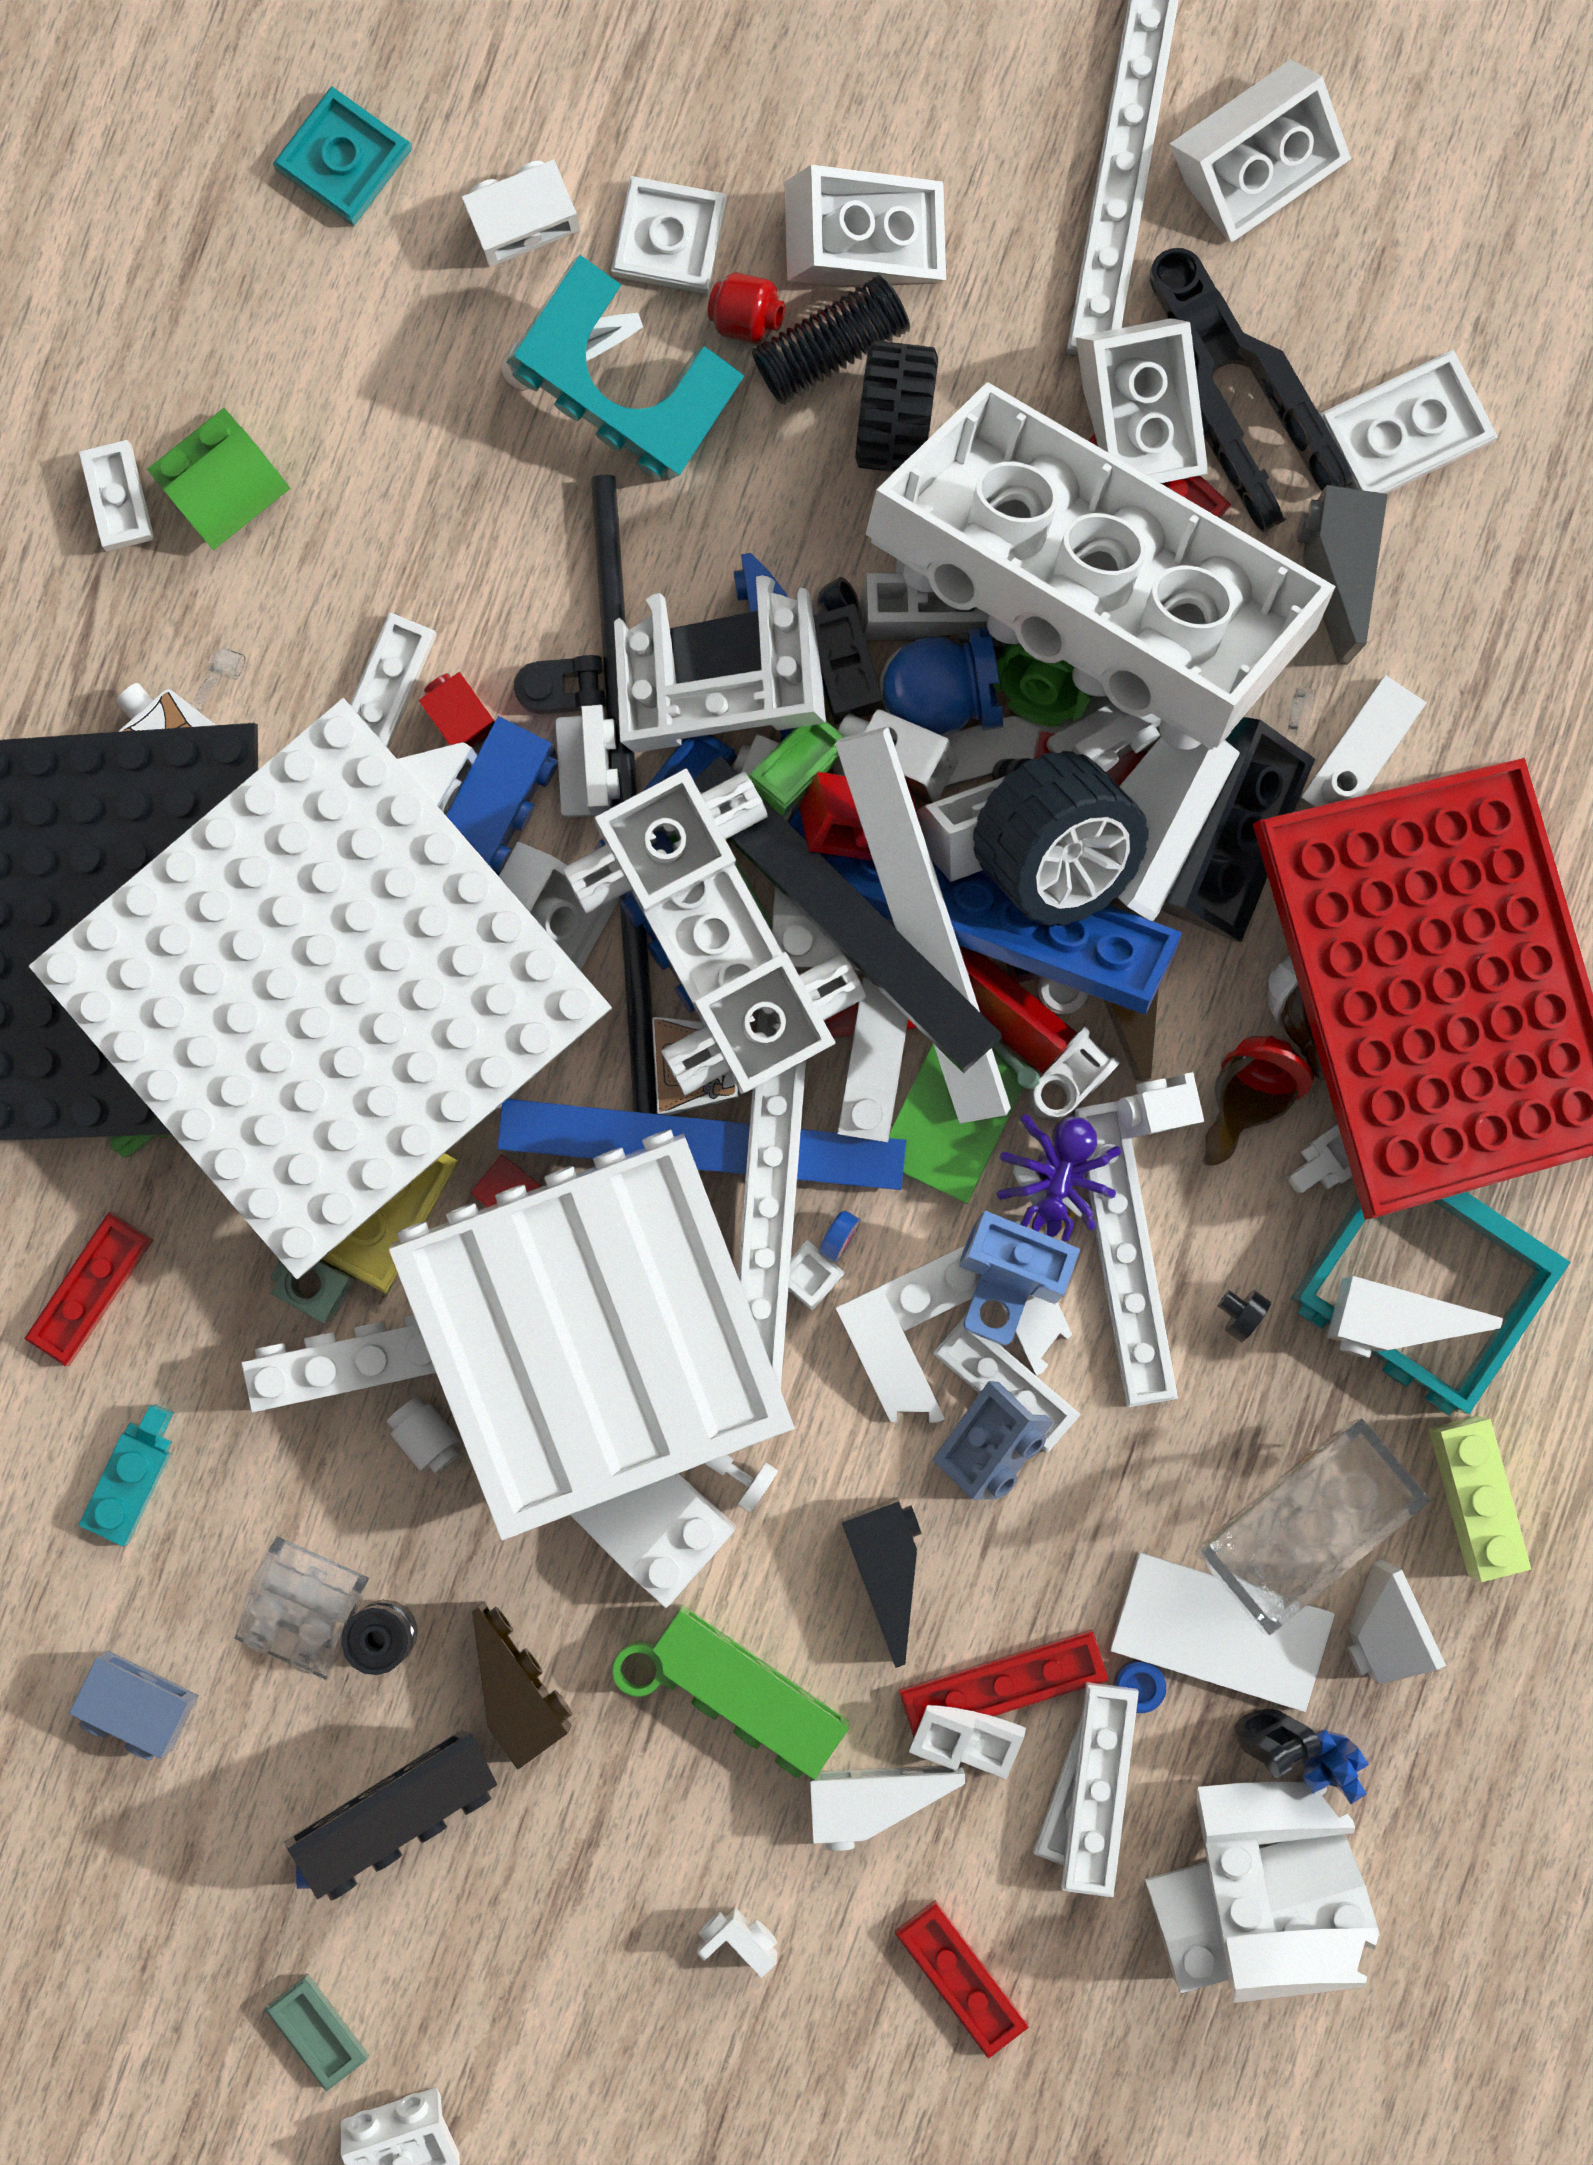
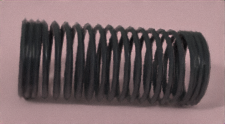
[752,275,910,405]

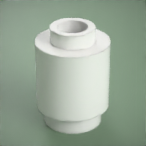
[387,1396,460,1474]

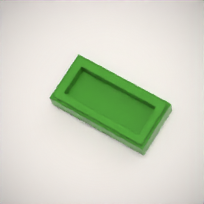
[748,721,845,816]

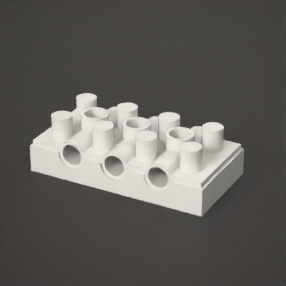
[865,382,1336,750]

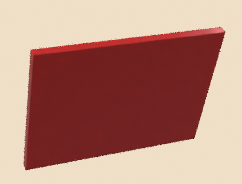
[1253,758,1593,1220]

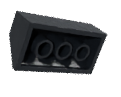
[1161,717,1315,942]
[284,1730,498,1901]

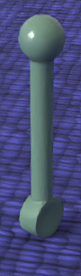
[992,1041,1040,1089]

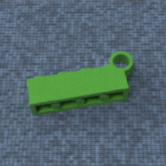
[613,1605,849,1780]

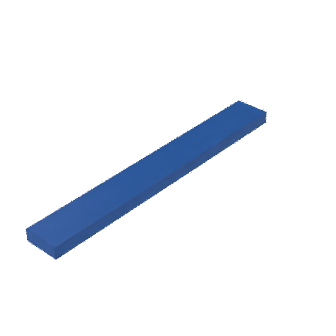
[497,1099,906,1190]

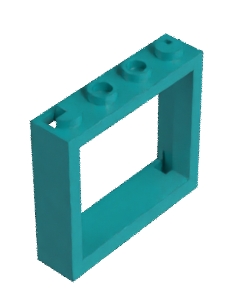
[1291,1192,1571,1416]

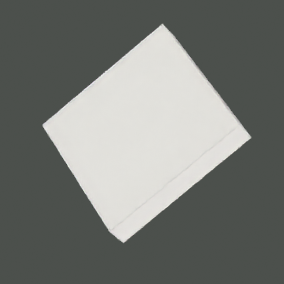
[611,176,728,295]

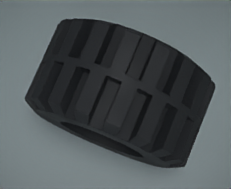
[855,340,939,472]

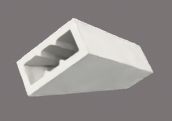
[1118,732,1240,921]

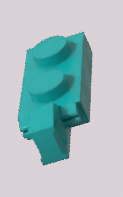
[78,1404,174,1547]

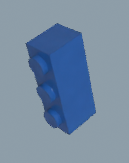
[446,716,558,876]

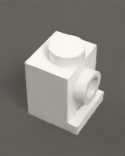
[1118,1072,1204,1139]

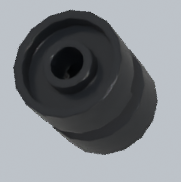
[341,1599,418,1675]

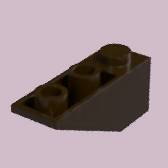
[472,1602,572,1770]

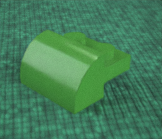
[147,408,291,551]

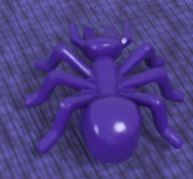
[996,1114,1122,1242]

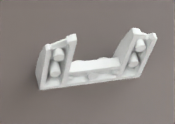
[614,575,826,753]
[836,1220,1072,1423]
[1196,1782,1378,2003]

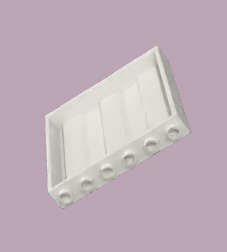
[389,1129,795,1540]

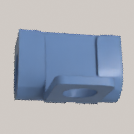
[959,1211,1080,1346]

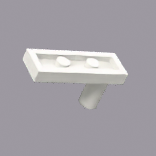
[1299,675,1427,808]

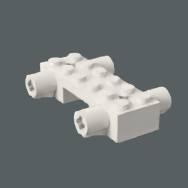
[562,768,866,1096]

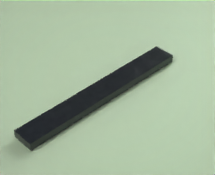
[693,756,1002,1073]

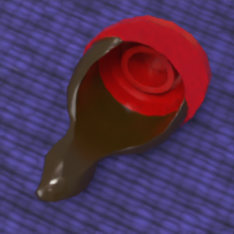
[1202,1035,1315,1166]

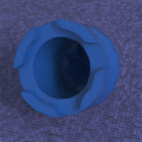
[883,627,1003,736]

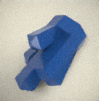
[1302,1729,1369,1804]

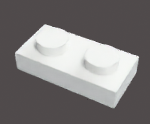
[79,440,155,552]

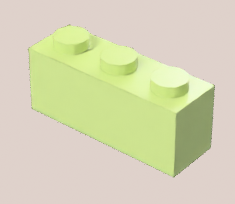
[1428,1416,1531,1582]

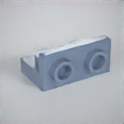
[932,1381,1053,1500]

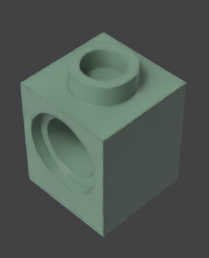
[270,1260,356,1323]

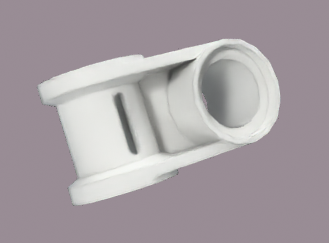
[1029,1027,1121,1121]

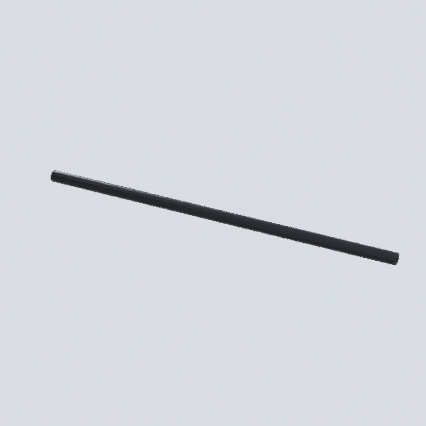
[591,475,658,1114]

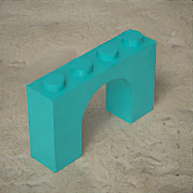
[506,255,745,480]

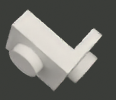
[697,1907,777,1978]

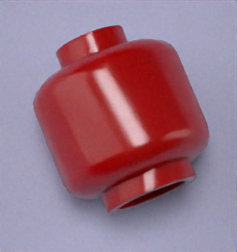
[708,272,785,344]

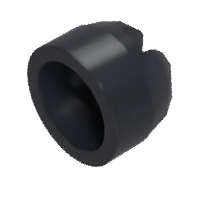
[817,577,860,613]

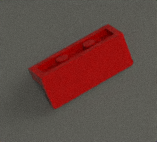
[959,946,1077,1074]

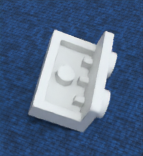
[1047,703,1161,772]
[556,705,620,818]

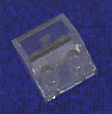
[234,1536,369,1680]

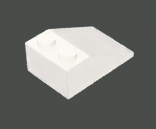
[784,165,946,286]
[1076,318,1208,483]
[571,1473,737,1608]

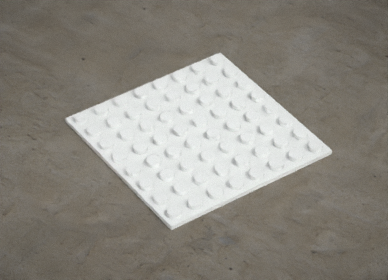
[29,698,612,1279]

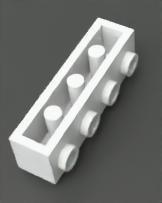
[242,1315,436,1412]

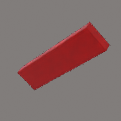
[899,1629,1109,1738]

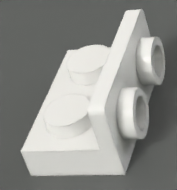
[341,2088,460,2165]

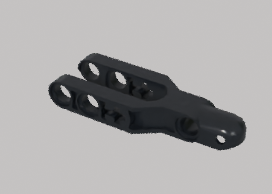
[1149,248,1353,532]

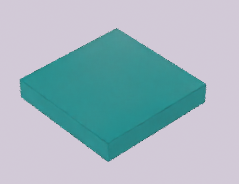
[273,86,412,226]

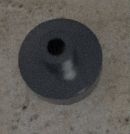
[1217,1290,1271,1343]

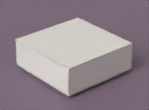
[788,1240,845,1311]

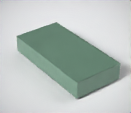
[264,1974,369,2092]

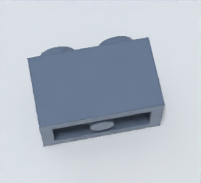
[69,1651,199,1760]

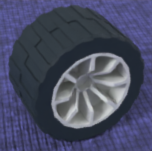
[973,751,1149,926]

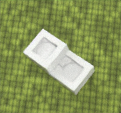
[909,1705,1026,1779]

